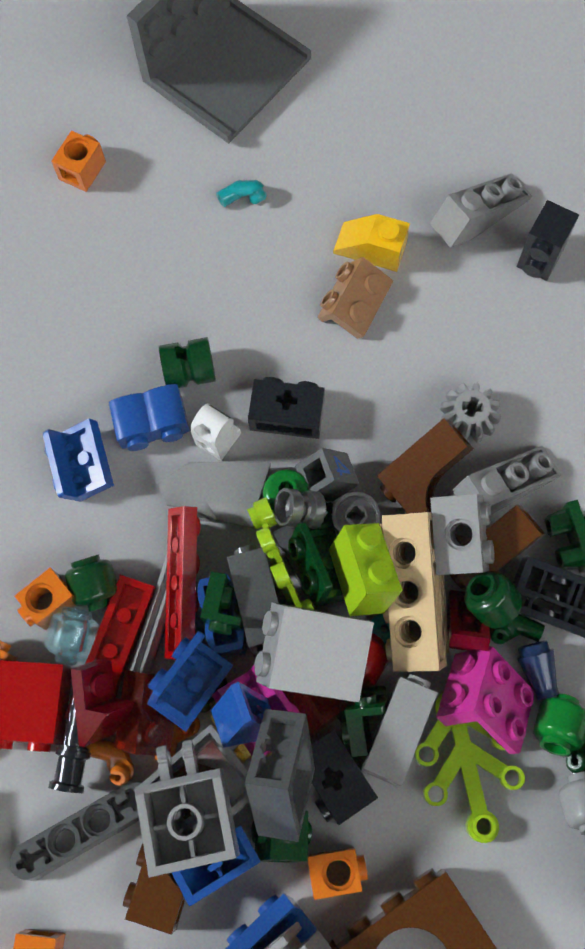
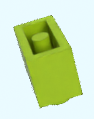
[329,523,403,616]

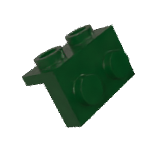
[288,522,345,607]

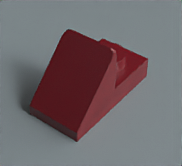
[447,590,491,651]
[71,659,135,747]

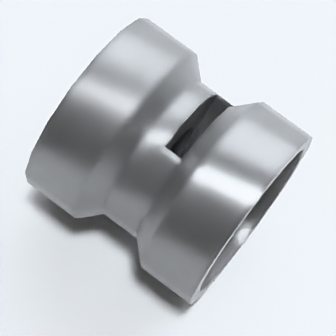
[274,488,326,529]

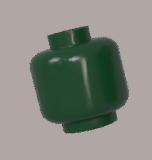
[65,554,117,612]
[464,571,522,629]

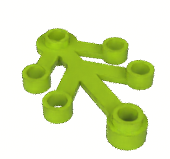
[247,497,314,610]
[414,691,525,843]

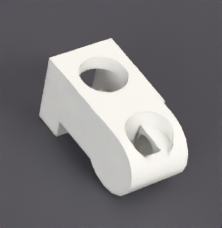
[191,403,241,461]

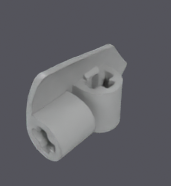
[158,462,271,529]

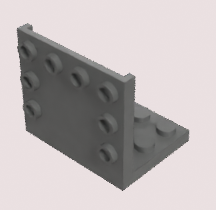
[127,0,311,144]

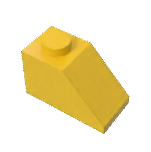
[333,214,410,272]

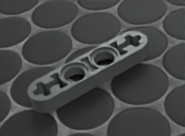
[10,782,141,881]

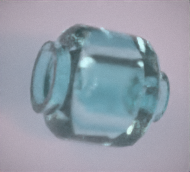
[45,607,99,665]

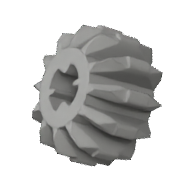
[440,382,501,443]

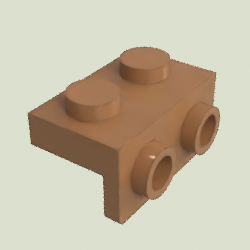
[317,257,393,339]

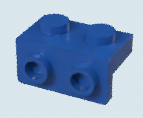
[43,418,114,502]
[147,631,233,732]
[225,893,317,949]

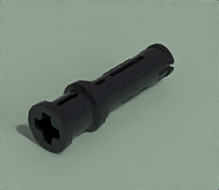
[48,695,91,794]

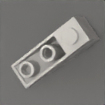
[430,173,532,248]
[446,446,561,527]

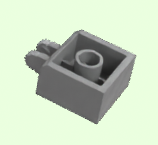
[135,740,240,878]

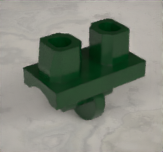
[544,500,585,573]

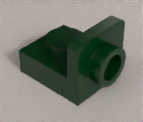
[200,571,243,635]

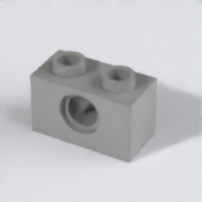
[430,494,494,575]

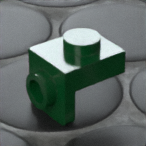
[341,691,389,757]

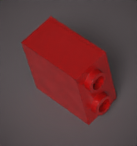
[0,660,72,752]

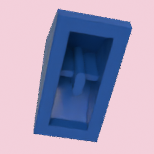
[211,682,271,748]
[172,825,261,907]

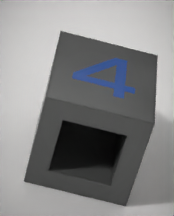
[295,448,360,501]

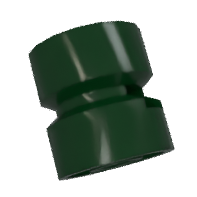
[159,337,216,388]

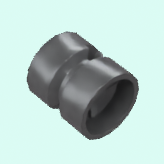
[331,492,381,536]

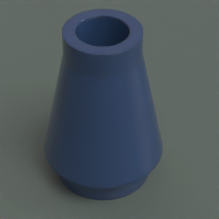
[517,640,559,700]

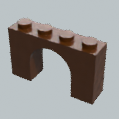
[377,418,545,589]
[327,868,497,949]

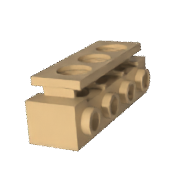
[380,512,450,672]

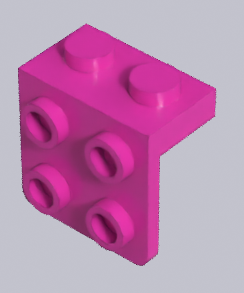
[436,646,534,755]

